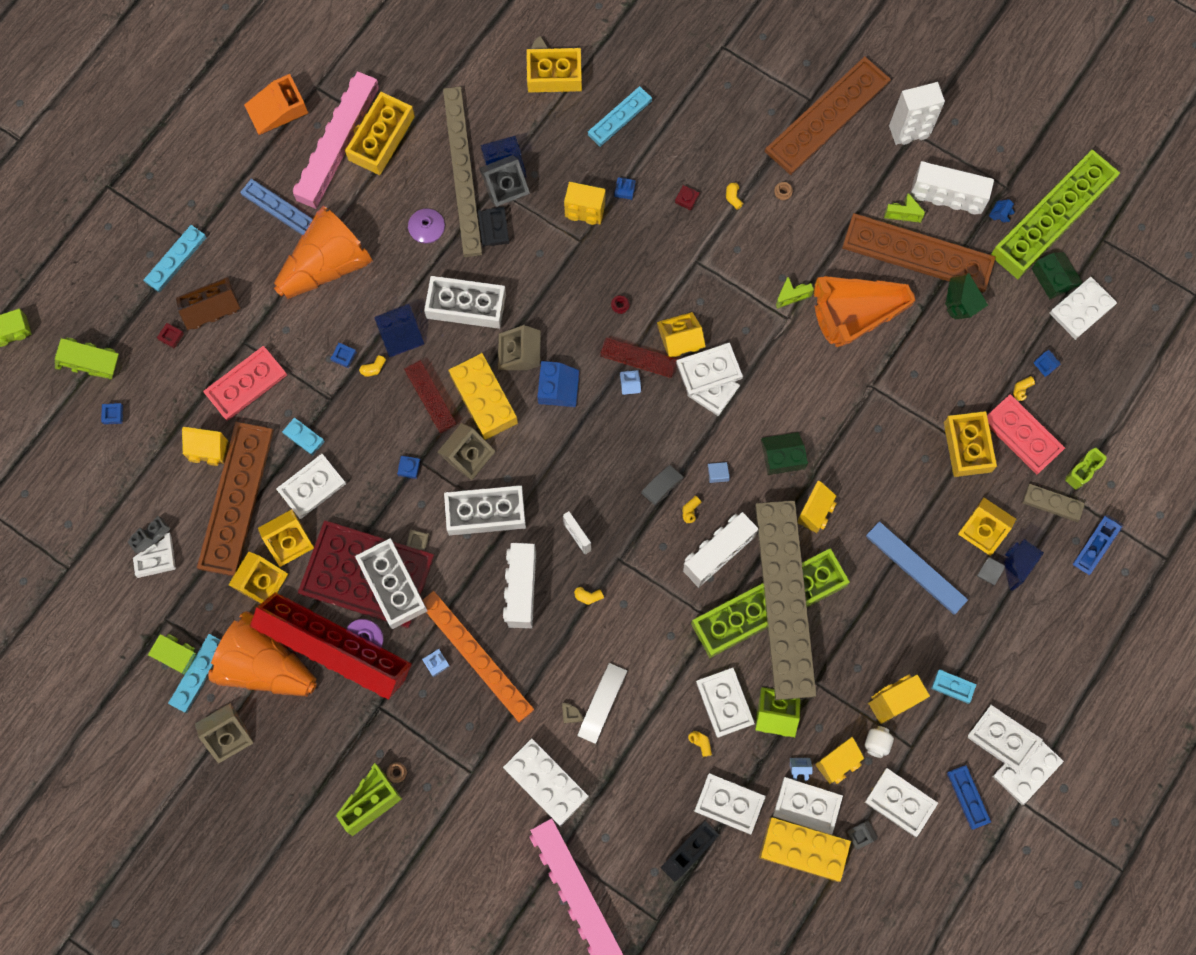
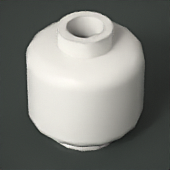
[865,726,894,758]

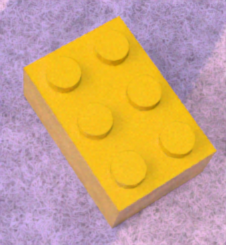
[527,48,582,93]
[944,411,997,477]

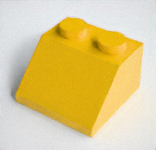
[657,312,705,357]
[182,427,230,466]
[797,481,837,533]
[958,497,1016,556]
[258,509,314,567]
[229,552,288,604]
[815,737,864,784]

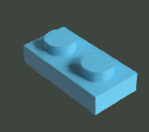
[282,418,325,456]
[931,670,977,704]

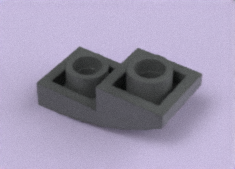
[641,465,683,505]
[128,516,171,553]

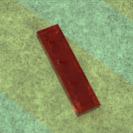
[600,337,677,378]
[404,360,457,434]

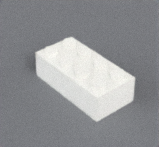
[889,82,945,145]
[910,161,994,214]
[424,276,506,329]
[444,486,526,536]
[683,512,759,588]
[355,538,427,629]
[503,543,536,628]
[503,739,589,827]

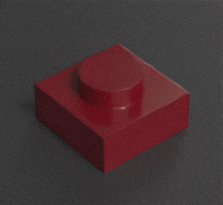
[675,185,699,210]
[157,323,184,349]

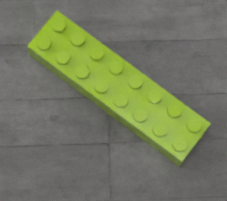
[991,150,1120,280]
[691,548,850,658]

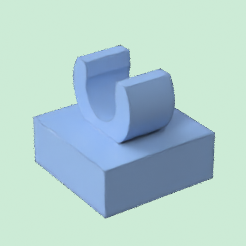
[422,649,450,677]
[790,758,812,781]

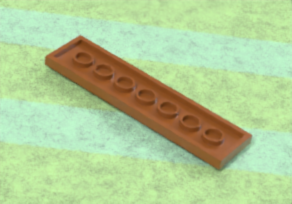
[765,56,891,175]
[842,213,996,292]
[197,422,274,576]

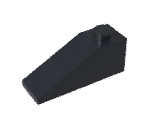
[660,821,719,882]

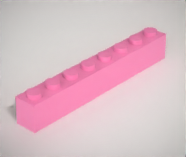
[293,71,379,209]
[529,819,623,955]

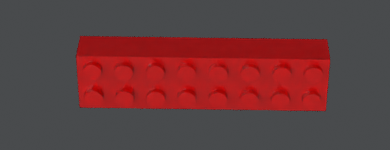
[250,592,412,700]

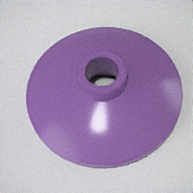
[408,209,445,243]
[347,619,383,647]

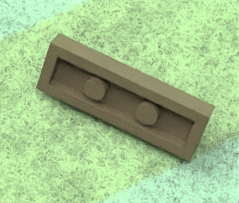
[1022,484,1085,522]

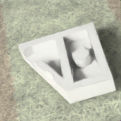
[133,533,176,578]

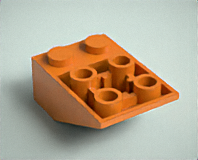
[244,74,308,135]

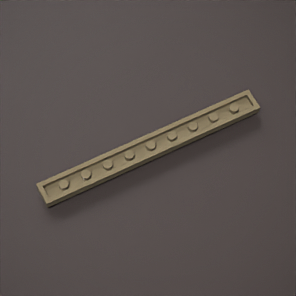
[443,87,482,257]

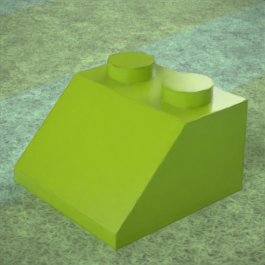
[755,687,800,738]

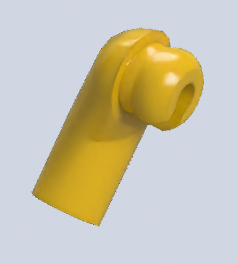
[726,183,744,210]
[359,355,386,377]
[1013,376,1035,401]
[682,496,702,523]
[574,587,604,605]
[688,731,712,757]

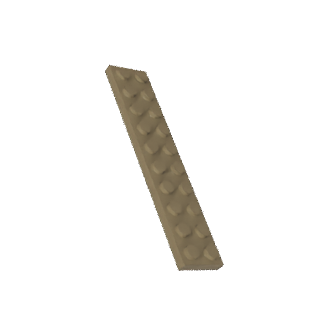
[755,501,816,700]

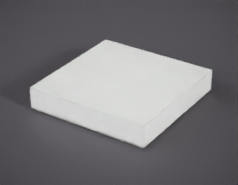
[687,381,740,416]
[563,511,591,554]

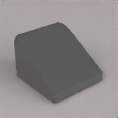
[977,557,1005,585]
[847,821,878,850]

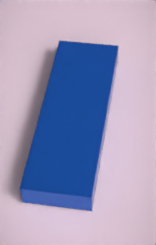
[947,765,991,830]

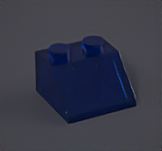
[480,136,527,178]
[374,304,424,357]
[1004,539,1044,591]

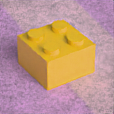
[564,182,605,225]

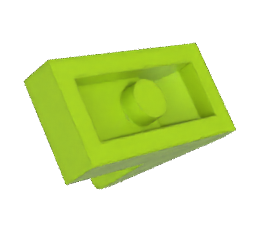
[884,193,925,223]
[776,277,814,309]

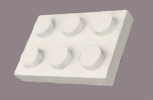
[1049,277,1117,340]
[676,343,743,397]
[276,454,346,519]
[696,668,755,738]
[968,705,1043,773]
[992,741,1064,805]
[865,768,938,837]
[694,773,765,835]
[773,777,843,835]

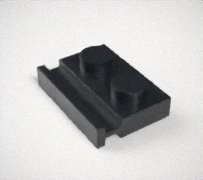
[478,207,509,247]

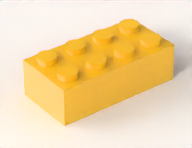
[345,92,415,175]
[449,353,518,440]
[868,674,930,724]
[759,817,851,882]

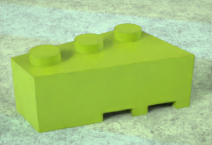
[55,337,118,379]
[336,763,402,836]

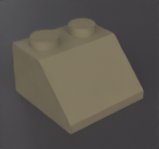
[498,325,541,370]
[438,423,495,480]
[195,703,253,764]

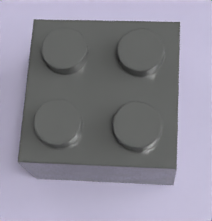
[479,155,530,207]

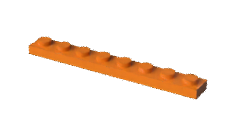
[422,591,534,723]

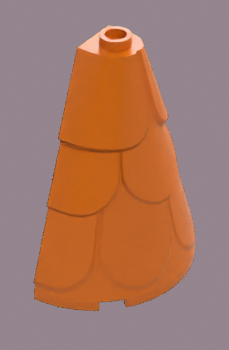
[274,206,373,299]
[814,276,915,347]
[208,611,317,697]

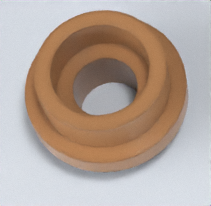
[774,182,793,200]
[386,762,407,783]

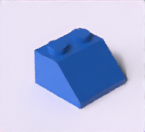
[537,361,579,407]

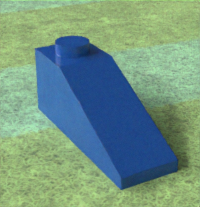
[1073,515,1124,575]

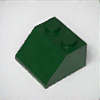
[1032,252,1083,300]
[945,273,988,320]
[761,432,808,475]

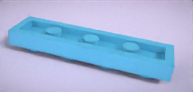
[588,86,652,147]
[144,225,207,293]
[168,634,221,713]

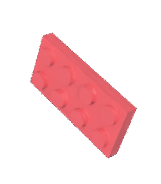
[203,345,287,421]
[987,394,1065,475]

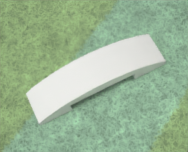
[578,663,627,744]

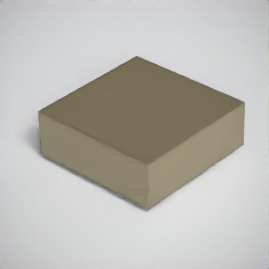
[406,529,430,551]

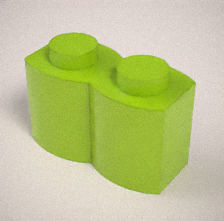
[1065,448,1107,490]

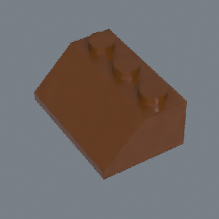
[176,277,240,330]

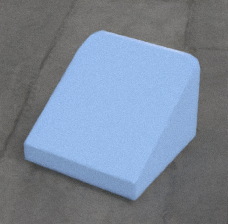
[620,370,641,395]
[708,462,729,483]

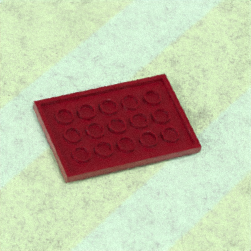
[298,520,434,629]

